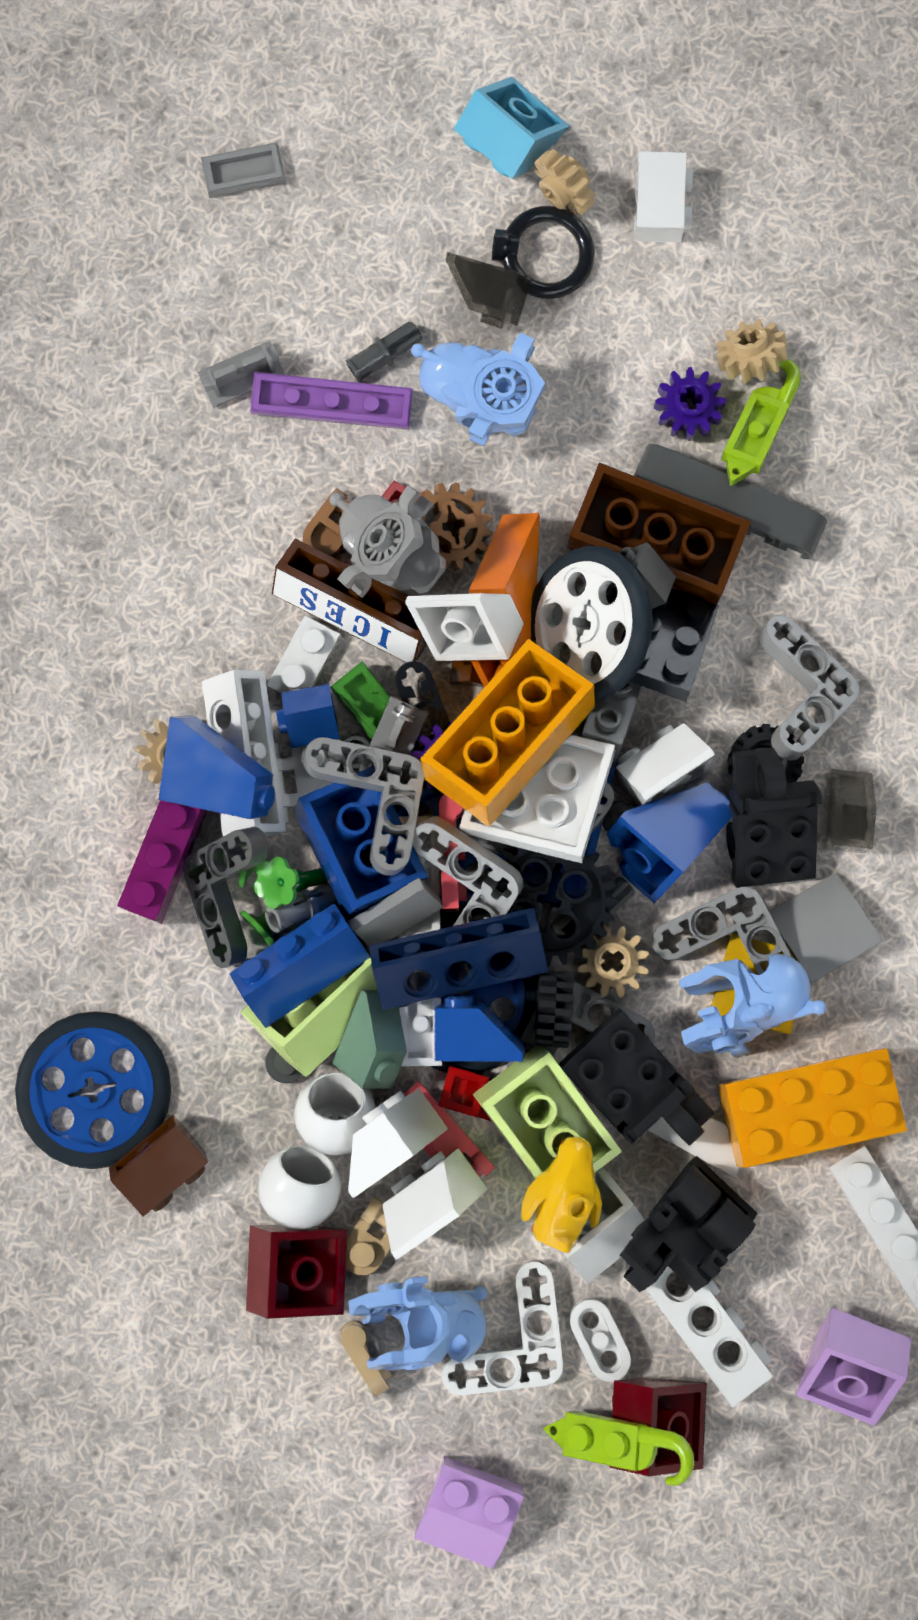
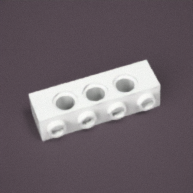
[202,670,286,837]
[627,1264,773,1408]

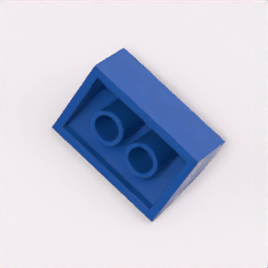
[294,766,428,921]
[229,904,370,1028]
[435,994,526,1062]

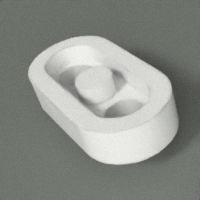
[569,1298,631,1382]

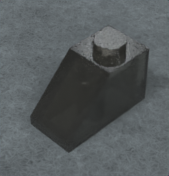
[445,252,532,329]
[824,769,877,854]

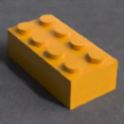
[420,639,595,827]
[716,1048,907,1168]

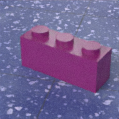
[117,800,208,924]

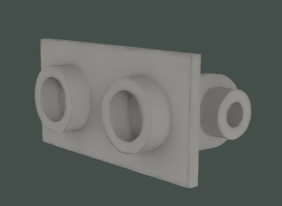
[197,341,285,408]
[359,696,428,781]

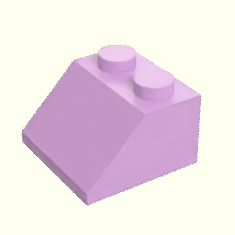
[796,1308,912,1426]
[414,1456,524,1569]

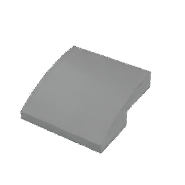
[769,873,883,983]

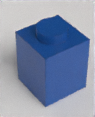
[276,684,340,748]

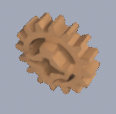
[414,483,493,571]

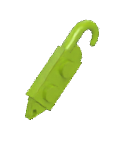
[721,359,801,486]
[543,1410,694,1486]

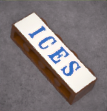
[272,538,427,662]

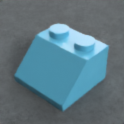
[454,77,570,179]

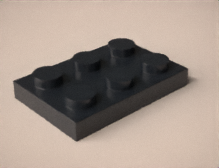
[619,588,719,702]

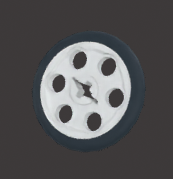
[531,546,653,701]

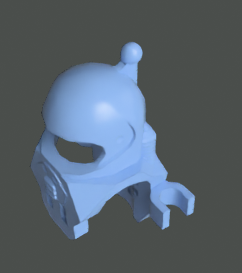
[411,332,545,447]
[679,954,827,1058]
[348,1277,487,1371]

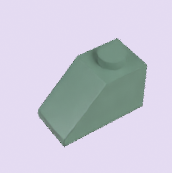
[332,989,407,1089]

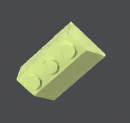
[240,958,378,1077]

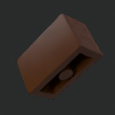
[109,1115,208,1217]

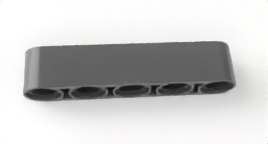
[633,444,827,559]

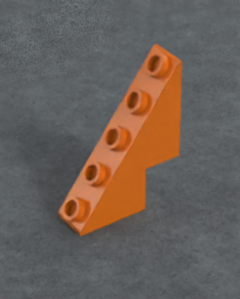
[469,513,540,687]

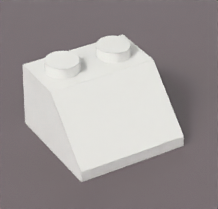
[405,593,524,661]
[615,723,715,807]
[348,1088,448,1198]
[382,1148,488,1260]
[534,1167,645,1284]

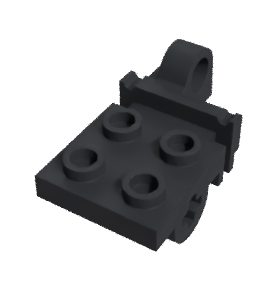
[726,748,822,888]
[558,1008,715,1146]
[620,1156,758,1292]

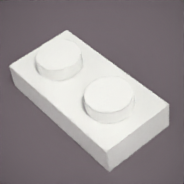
[267,616,341,694]

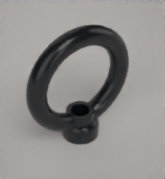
[491,206,595,299]

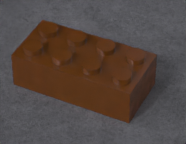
[567,462,751,605]

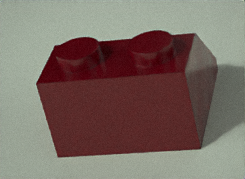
[246,1225,347,1319]
[609,1378,707,1477]

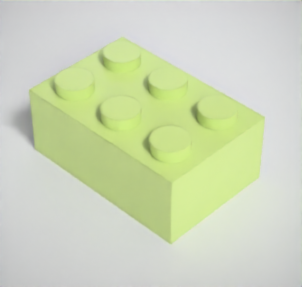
[473,1046,622,1179]

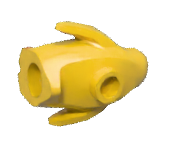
[521,1137,602,1253]

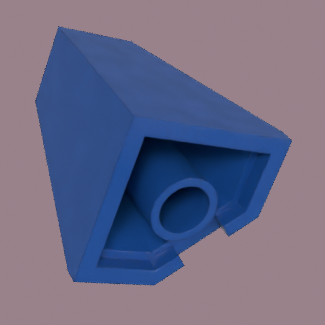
[158,715,275,819]
[606,782,732,903]

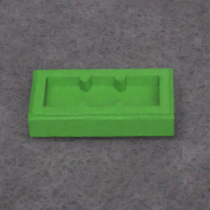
[330,661,391,740]

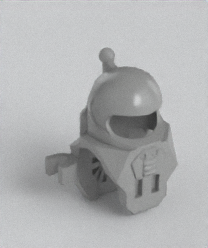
[329,485,446,598]

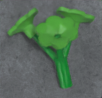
[238,848,328,947]

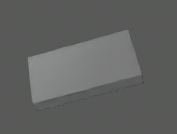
[201,142,286,198]
[350,877,443,945]

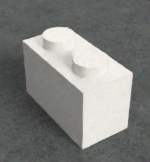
[634,151,693,243]

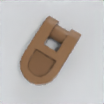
[303,488,351,558]

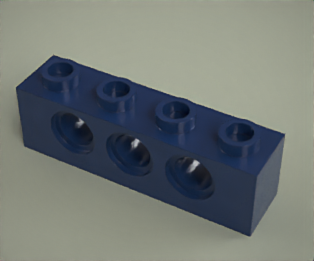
[369,908,548,1010]

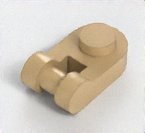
[346,1196,390,1275]
[341,1321,393,1397]

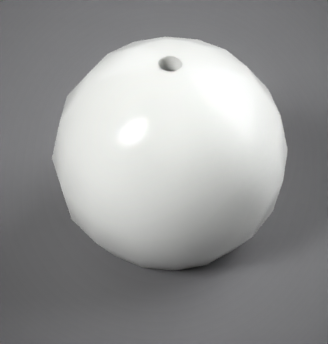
[293,1073,376,1156]
[258,1145,342,1230]

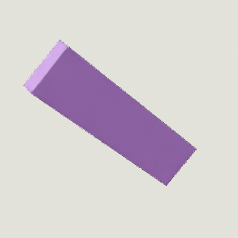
[250,372,413,430]

